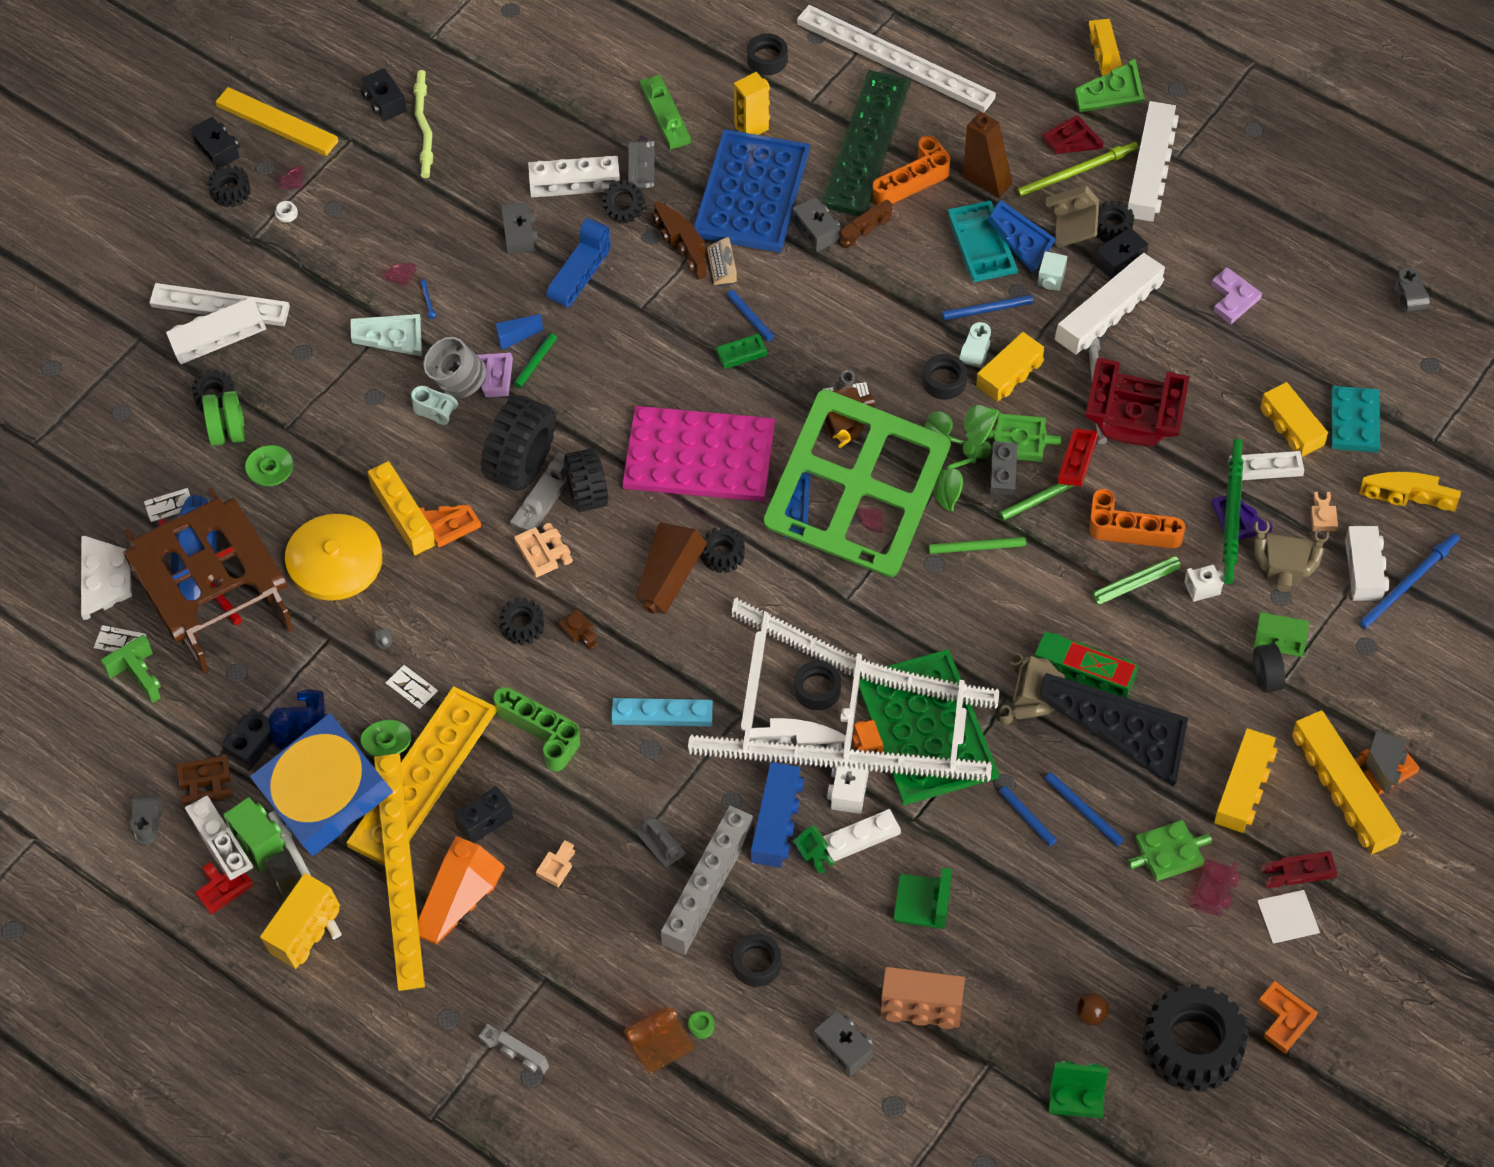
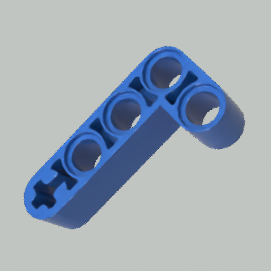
[546,218,611,307]

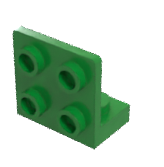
[894,868,952,929]
[1049,1061,1109,1119]

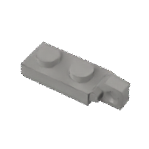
[479,1024,549,1074]

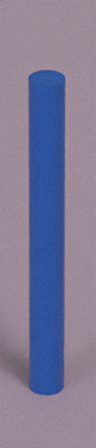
[942,295,1033,321]
[1045,772,1124,847]

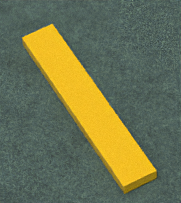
[216,87,339,156]

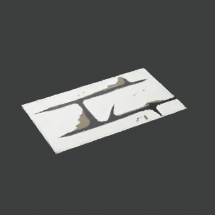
[144,488,190,522]
[94,625,146,652]
[386,665,438,709]

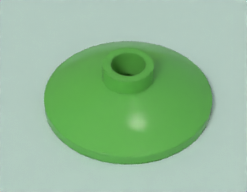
[245,445,293,486]
[361,720,411,757]

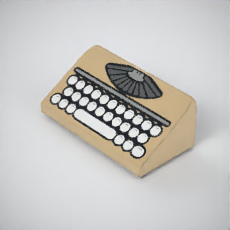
[707,237,737,285]

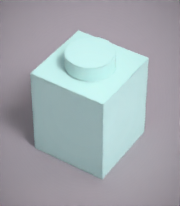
[1038,251,1067,291]

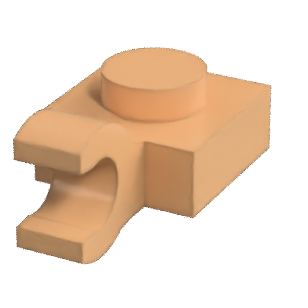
[536,840,575,888]

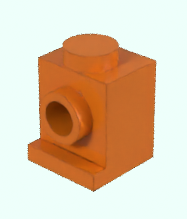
[852,720,883,755]

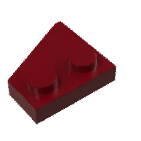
[1042,115,1104,154]

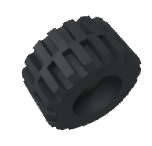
[564,448,609,512]

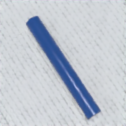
[726,290,774,342]
[999,786,1057,846]

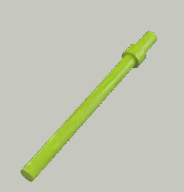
[1016,142,1139,197]

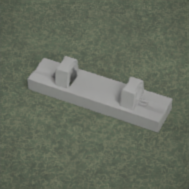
[510,452,567,533]

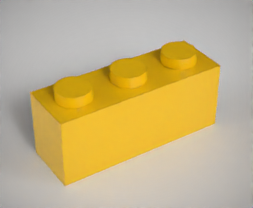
[734,72,770,135]
[976,332,1044,402]
[1261,382,1328,457]

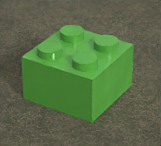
[224,797,286,873]

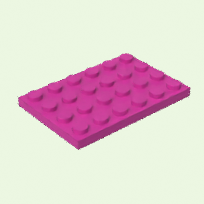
[623,406,775,502]

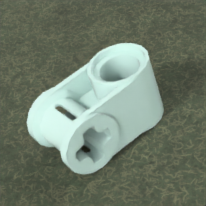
[960,322,991,369]
[411,386,458,425]

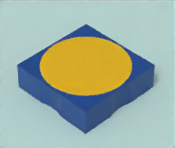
[250,713,393,856]

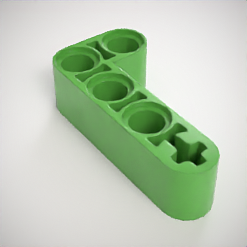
[494,687,580,771]

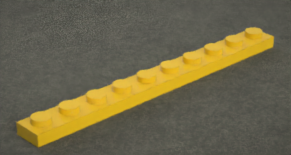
[374,753,425,991]

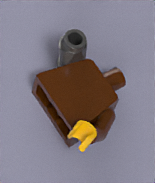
[814,370,875,448]

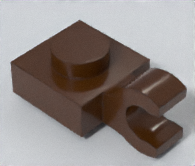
[558,609,598,650]

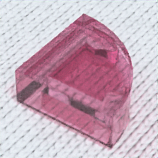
[279,166,304,189]
[385,263,416,286]
[858,508,884,533]

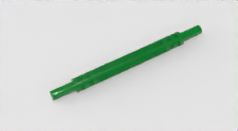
[1222,439,1244,585]

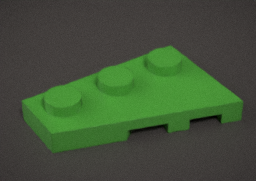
[1074,59,1144,112]

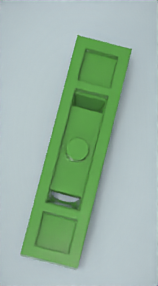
[640,75,691,150]

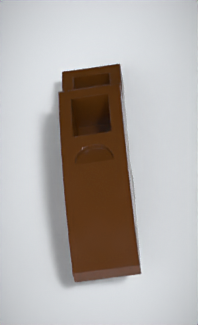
[652,202,706,280]

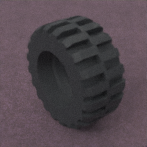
[480,395,556,491]
[1143,984,1248,1092]

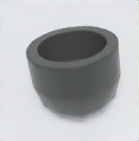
[372,629,393,649]

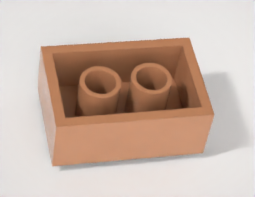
[881,967,965,1029]

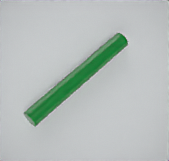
[513,333,557,389]

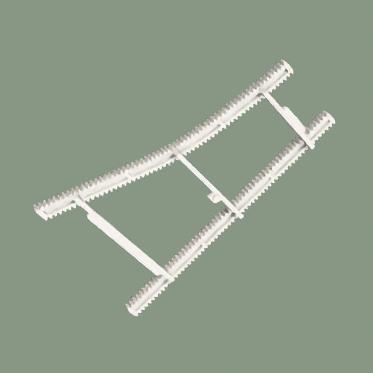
[688,597,999,782]

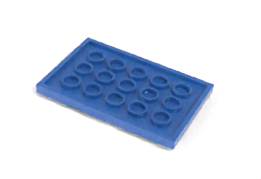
[694,129,810,253]

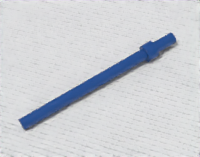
[1358,533,1460,629]

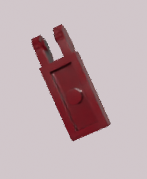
[1261,851,1337,889]

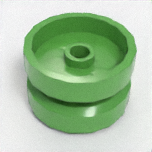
[202,390,245,447]

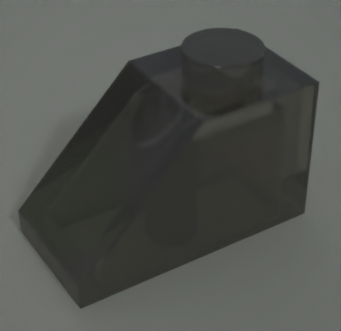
[264,849,302,903]

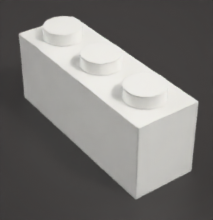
[1345,526,1389,601]

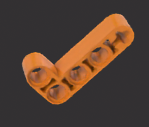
[872,136,950,205]
[1089,489,1185,548]

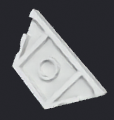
[81,536,132,620]

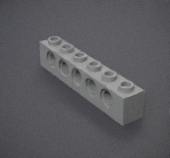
[661,806,753,955]

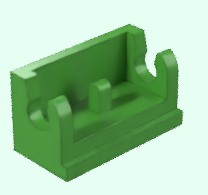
[1254,612,1309,657]

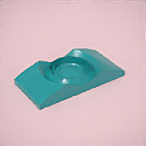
[947,200,1018,283]

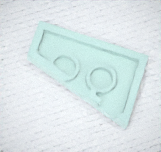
[351,314,422,357]

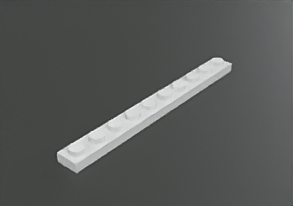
[797,5,996,113]

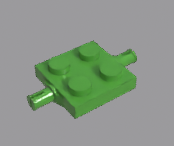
[986,414,1061,462]
[1127,820,1212,881]

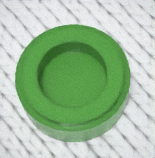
[688,1011,715,1039]

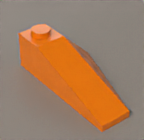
[418,836,505,945]

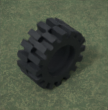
[208,165,251,207]
[602,180,645,224]
[1096,201,1134,242]
[192,369,235,412]
[701,526,745,573]
[499,597,544,645]

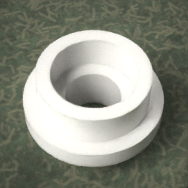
[275,201,298,222]

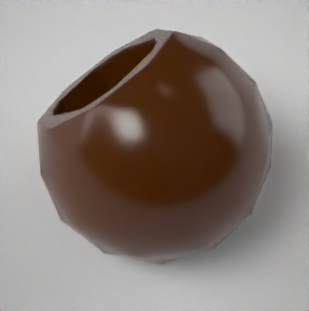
[1076,993,1109,1026]

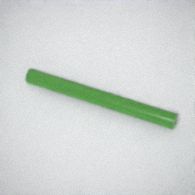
[999,479,1085,521]
[929,537,1026,554]

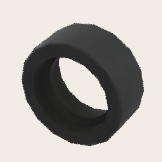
[747,33,788,75]
[922,354,967,400]
[1253,643,1285,693]
[794,661,841,710]
[732,934,782,987]

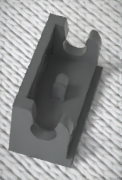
[628,141,654,188]

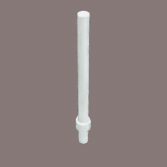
[268,810,342,939]

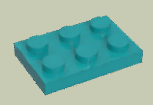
[1331,386,1380,453]

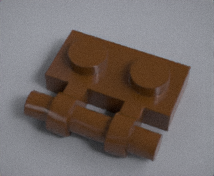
[177,755,233,805]

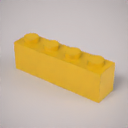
[368,461,436,556]
[1214,728,1278,833]

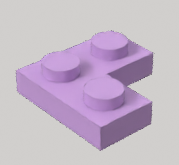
[1211,267,1262,324]

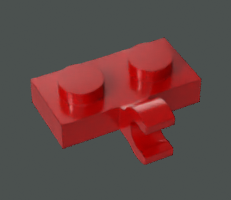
[195,862,254,915]

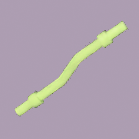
[413,70,433,178]

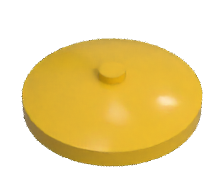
[285,514,383,600]

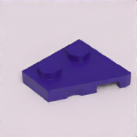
[1211,495,1273,540]

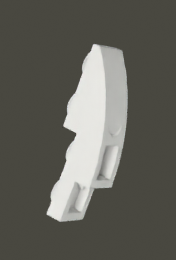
[749,718,846,751]
[185,796,253,881]

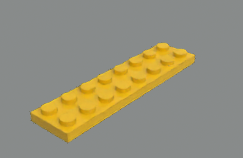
[346,686,496,866]

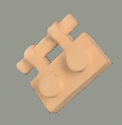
[514,523,573,578]

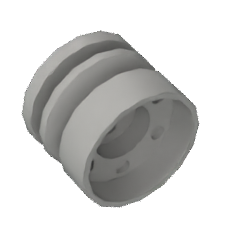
[424,337,486,399]

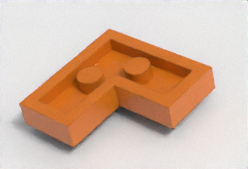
[1258,981,1318,1054]

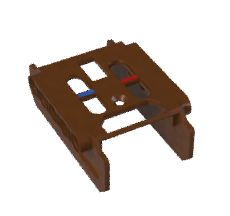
[123,488,293,674]

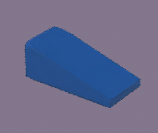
[496,314,543,349]

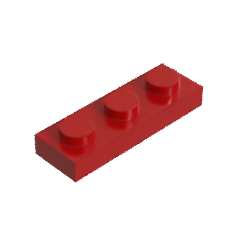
[1058,428,1098,487]

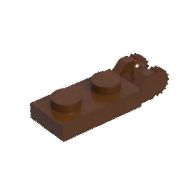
[839,199,893,248]

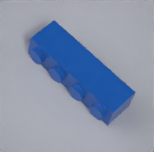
[751,762,805,868]

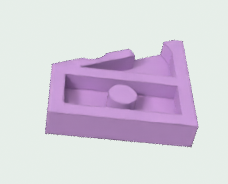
[477,353,513,397]

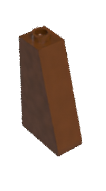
[963,111,1013,199]
[636,522,707,614]

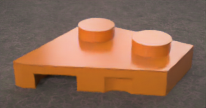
[419,505,481,548]

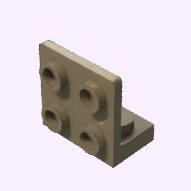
[1046,185,1099,248]

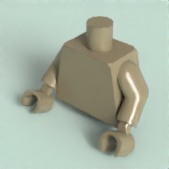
[1253,521,1329,592]
[999,653,1065,725]

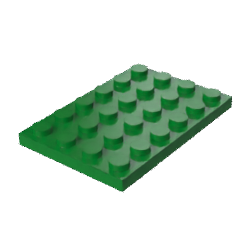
[858,649,999,806]

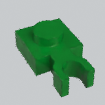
[793,825,835,873]

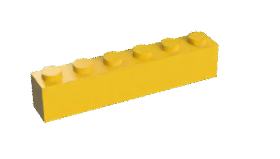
[1292,710,1402,855]

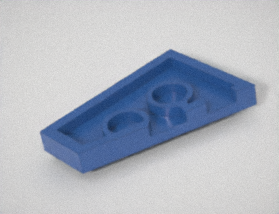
[987,200,1056,274]

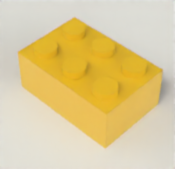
[260,873,340,969]

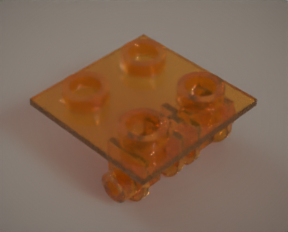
[623,1006,695,1075]

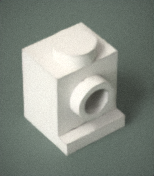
[1184,565,1224,602]

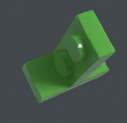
[101,634,161,703]

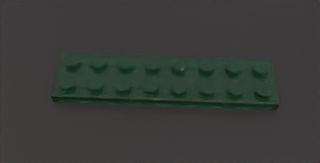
[821,70,911,216]

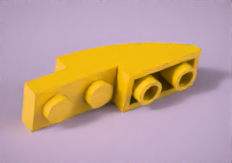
[1359,472,1461,512]

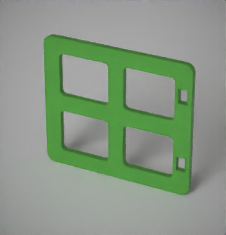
[764,390,951,577]

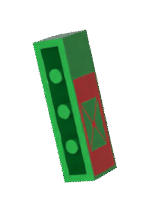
[1034,631,1139,698]

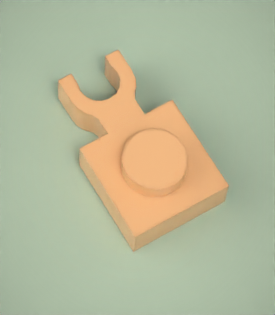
[1310,492,1338,531]

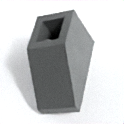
[1366,731,1408,794]

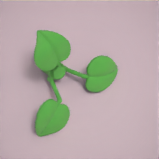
[925,405,999,511]

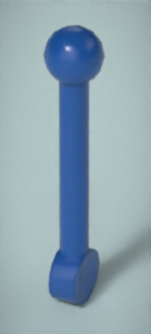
[421,279,436,319]

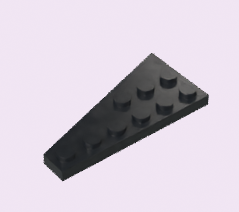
[1039,673,1188,787]

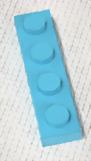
[612,698,713,727]

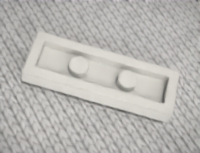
[1228,451,1304,480]
[823,809,901,862]

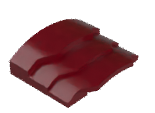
[1085,358,1190,447]

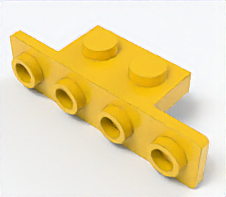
[1088,19,1122,76]

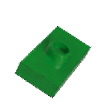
[716,333,767,369]

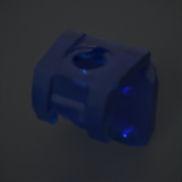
[269,689,327,750]

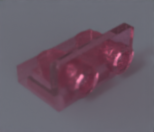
[1190,859,1241,917]

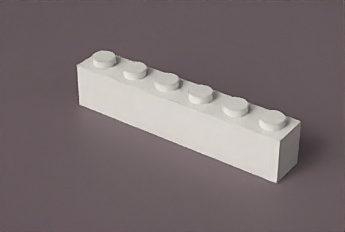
[1128,101,1179,222]
[1054,253,1165,354]

